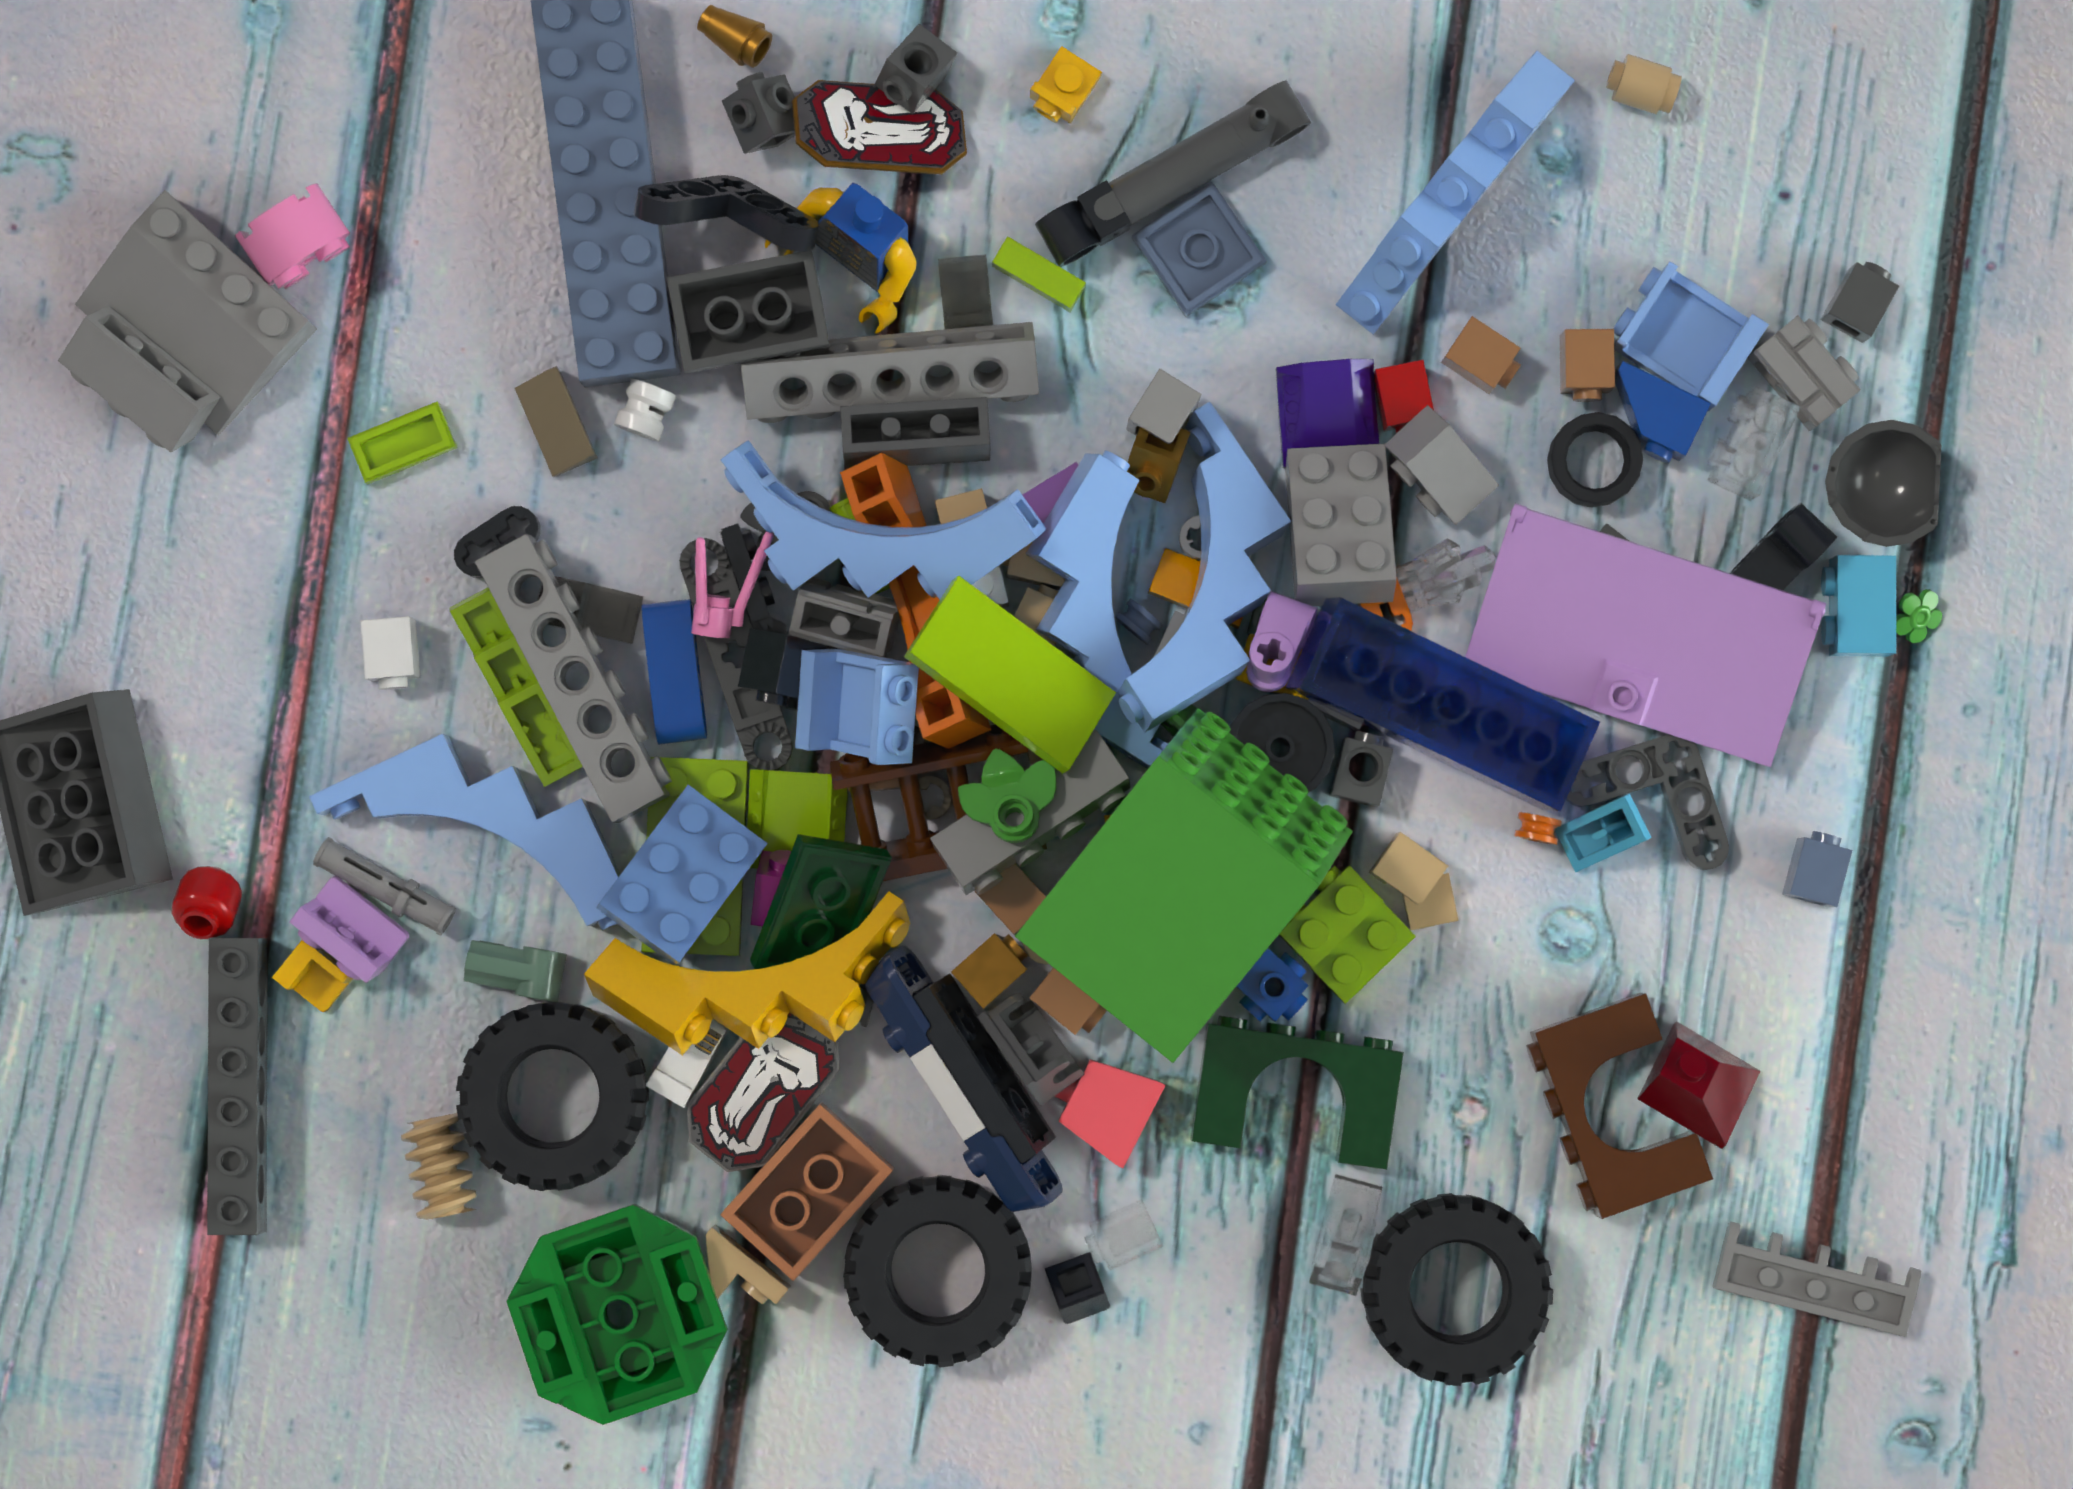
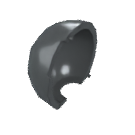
[1825,420,1941,547]

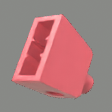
[1055,1059,1166,1168]

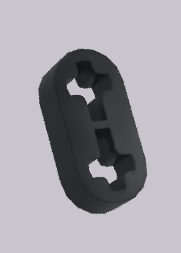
[454,506,541,578]

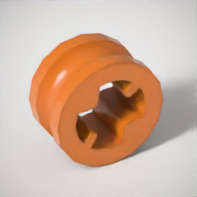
[1514,812,1562,845]

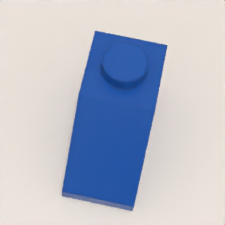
[1615,361,1711,463]

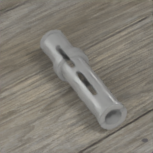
[313,837,456,936]

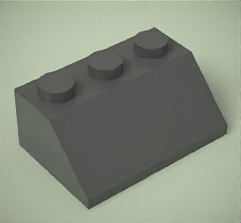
[667,250,830,374]

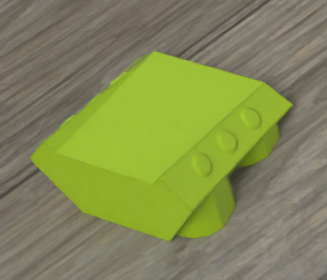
[747,769,848,869]

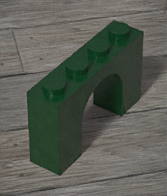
[1190,1016,1404,1170]

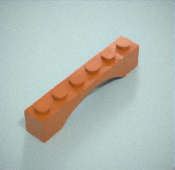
[840,452,991,749]

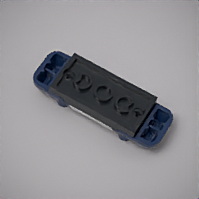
[865,946,1063,1212]

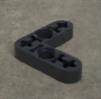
[634,175,819,252]

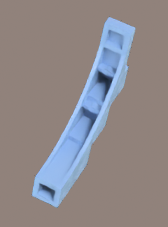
[1335,51,1575,335]
[720,440,1047,600]

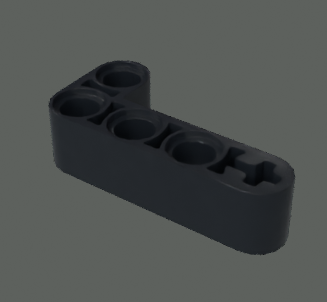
[1730,503,1837,590]

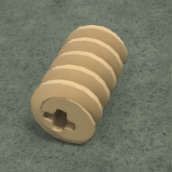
[401,1113,477,1220]

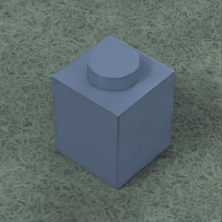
[1782,831,1853,908]

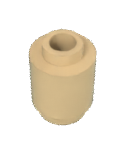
[1606,54,1682,114]

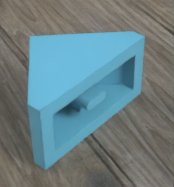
[1555,793,1652,873]

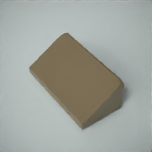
[515,366,598,477]

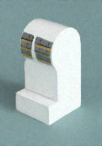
[646,1019,728,1108]

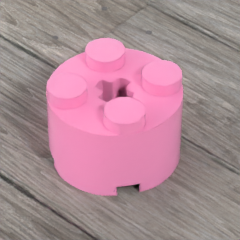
[235,183,350,289]

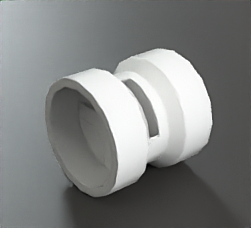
[614,379,676,442]

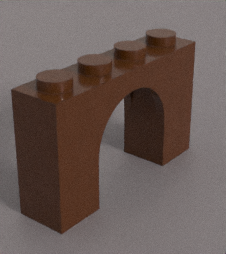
[1526,993,1713,1219]

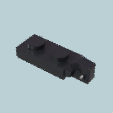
[719,523,788,634]

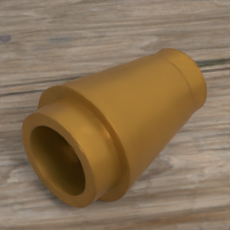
[697,5,772,68]

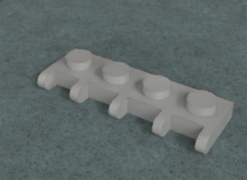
[1712,1221,1921,1337]

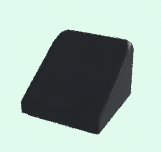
[1045,1252,1110,1324]

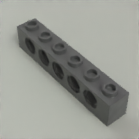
[207,938,268,1235]

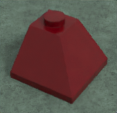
[1637,1021,1760,1149]

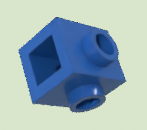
[1236,948,1309,1022]

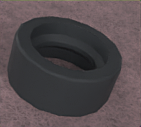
[1547,412,1643,508]

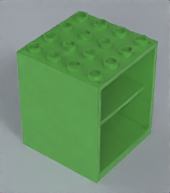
[1015,708,1353,1063]

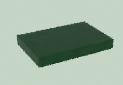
[750,834,892,969]

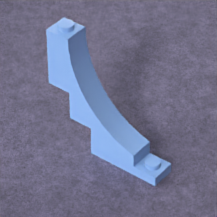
[1117,402,1291,733]
[1026,450,1168,770]
[309,734,620,931]

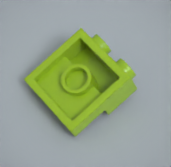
[1279,865,1416,1004]

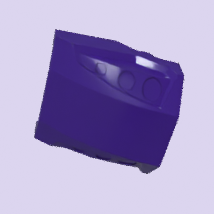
[1275,359,1379,468]

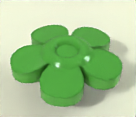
[1896,589,1942,643]

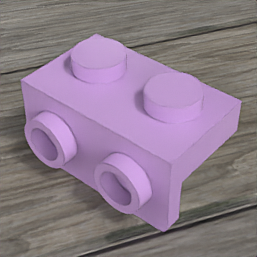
[289,876,409,983]

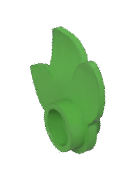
[958,748,1056,843]

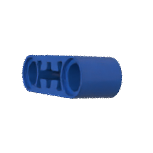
[642,599,707,745]

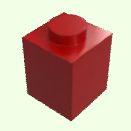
[1374,360,1434,433]

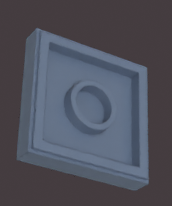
[1132,182,1267,317]

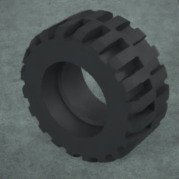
[456,1002,649,1191]
[843,1175,1032,1367]
[1360,1193,1553,1386]

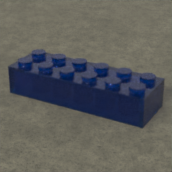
[1285,597,1600,812]

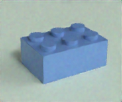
[596,785,768,966]

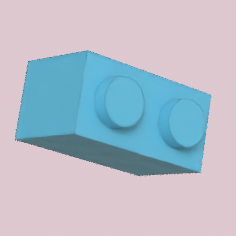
[1821,555,1896,657]

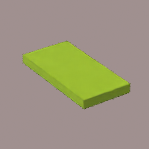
[904,576,1116,774]

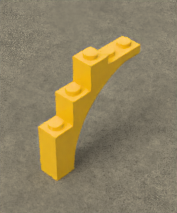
[584,891,911,1056]

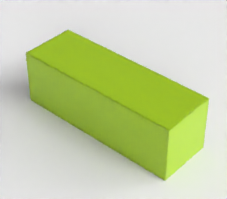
[992,236,1086,312]

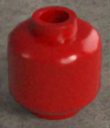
[171,866,242,939]

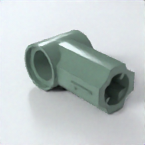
[464,940,567,1002]

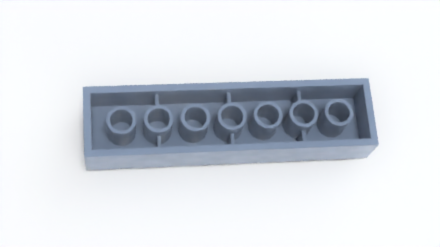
[531,0,681,388]

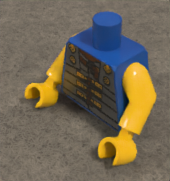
[765,182,917,334]

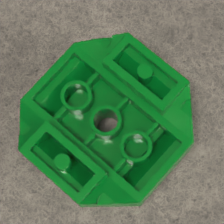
[506,1204,728,1425]

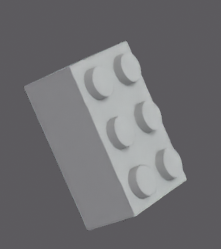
[1285,444,1397,606]

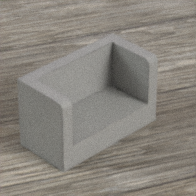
[1126,368,1202,444]

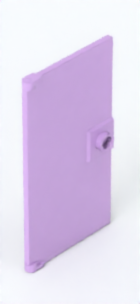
[1462,503,1826,767]

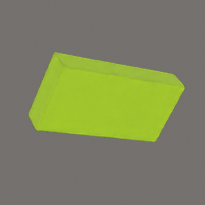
[347,401,457,484]

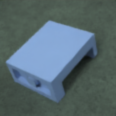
[1613,261,1769,411]
[795,649,919,765]

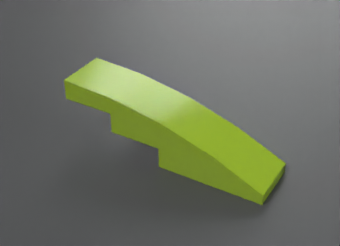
[449,587,583,787]

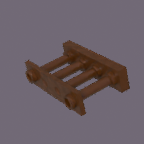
[830,724,1047,881]

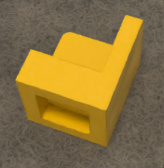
[272,940,352,1012]

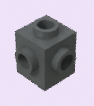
[722,72,795,154]

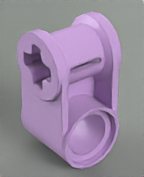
[1246,591,1318,692]

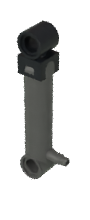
[1035,80,1311,267]

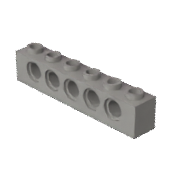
[741,322,1039,423]
[475,534,672,823]

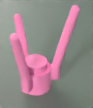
[691,532,774,638]

